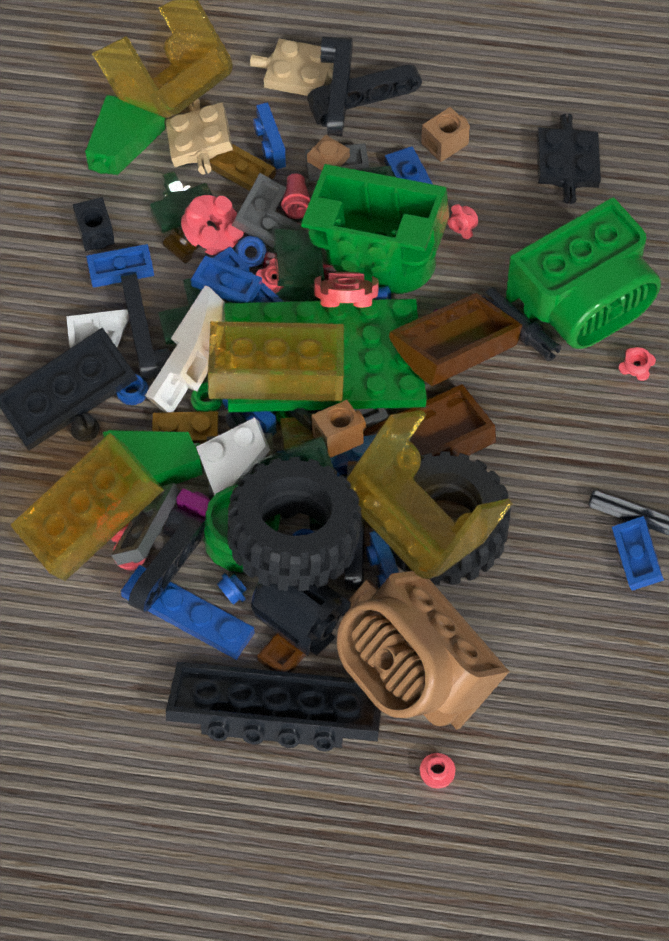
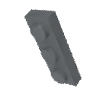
[111,483,180,565]

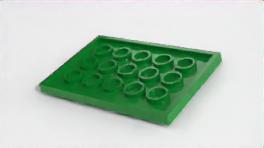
[225,299,427,412]

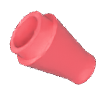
[281,173,310,219]

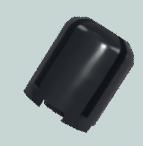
[251,582,351,656]

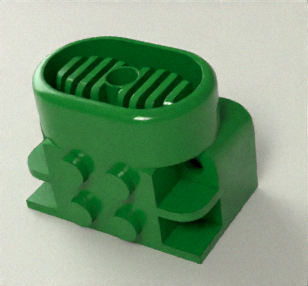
[301,164,449,294]
[506,197,661,349]

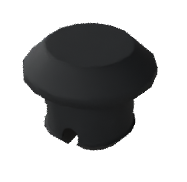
[71,413,100,442]

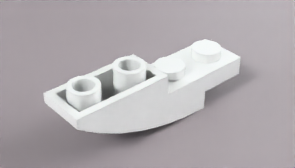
[145,286,225,413]

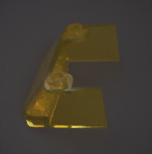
[92,0,233,118]
[347,410,513,579]

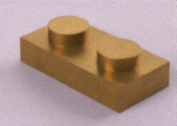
[210,144,276,191]
[152,411,219,445]

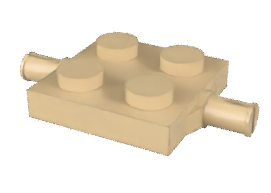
[250,38,334,96]
[165,98,233,174]

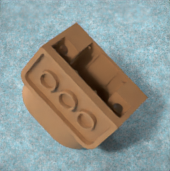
[337,570,510,730]

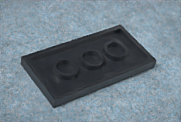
[0,327,138,451]

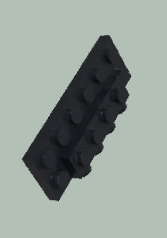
[166,662,382,752]

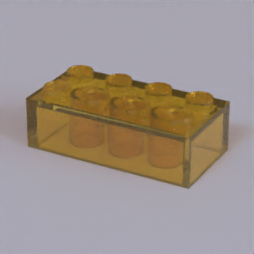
[208,321,344,401]
[11,433,164,581]

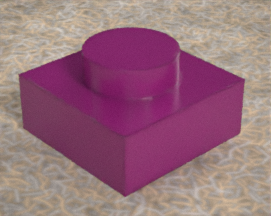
[176,488,210,519]

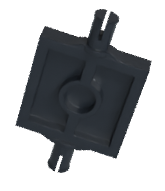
[536,114,601,204]

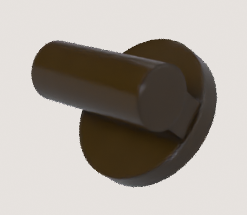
[162,227,199,264]

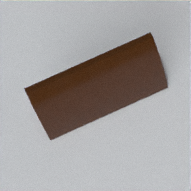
[389,293,522,386]
[363,384,496,497]

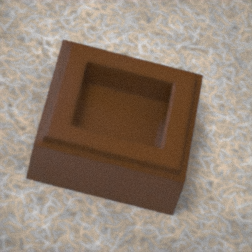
[257,633,306,672]

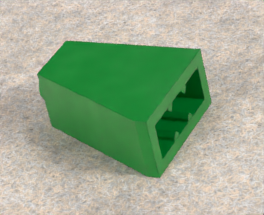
[85,95,166,176]
[103,430,202,502]

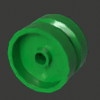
[204,485,280,573]

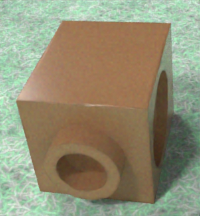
[421,107,470,162]
[311,400,366,459]

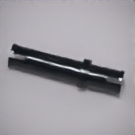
[482,287,562,361]

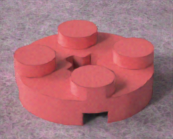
[181,195,244,256]
[314,272,379,308]

